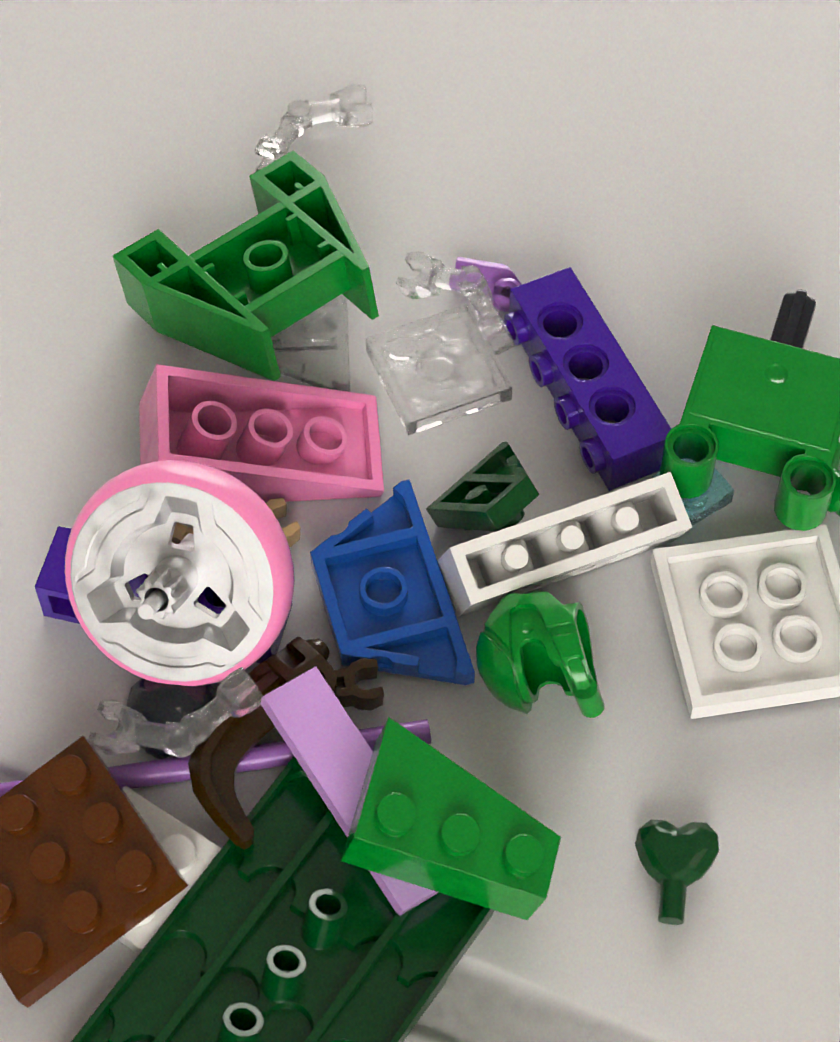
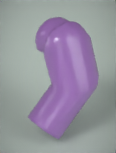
[453,257,522,312]

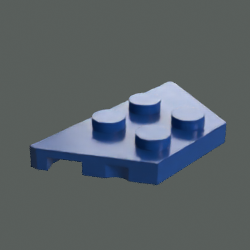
[310,479,475,685]

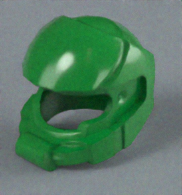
[476,591,605,718]

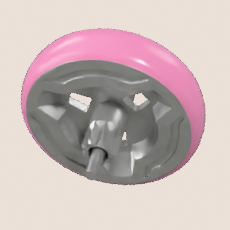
[65,460,294,686]

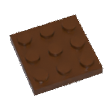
[0,736,189,1008]

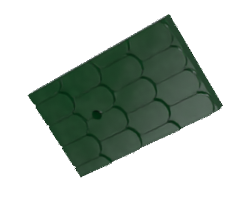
[71,756,495,1042]

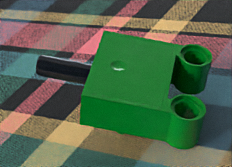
[660,289,840,531]

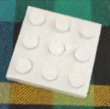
[650,524,840,719]

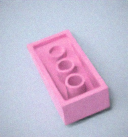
[139,364,384,503]

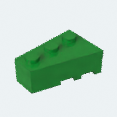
[341,717,561,920]

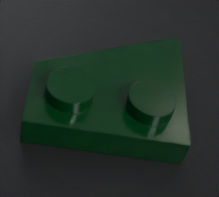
[426,442,540,532]

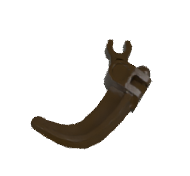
[188,637,384,850]

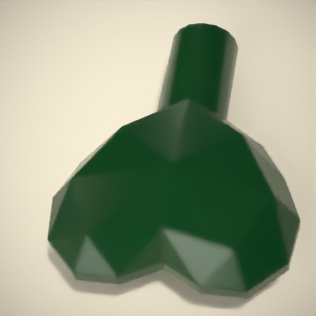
[635,820,719,925]

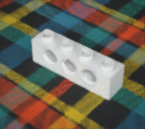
[437,472,693,617]

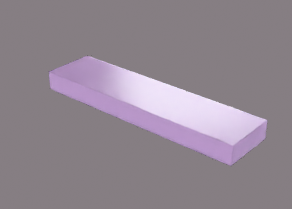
[260,667,438,916]

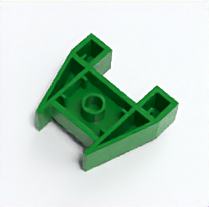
[112,150,379,381]

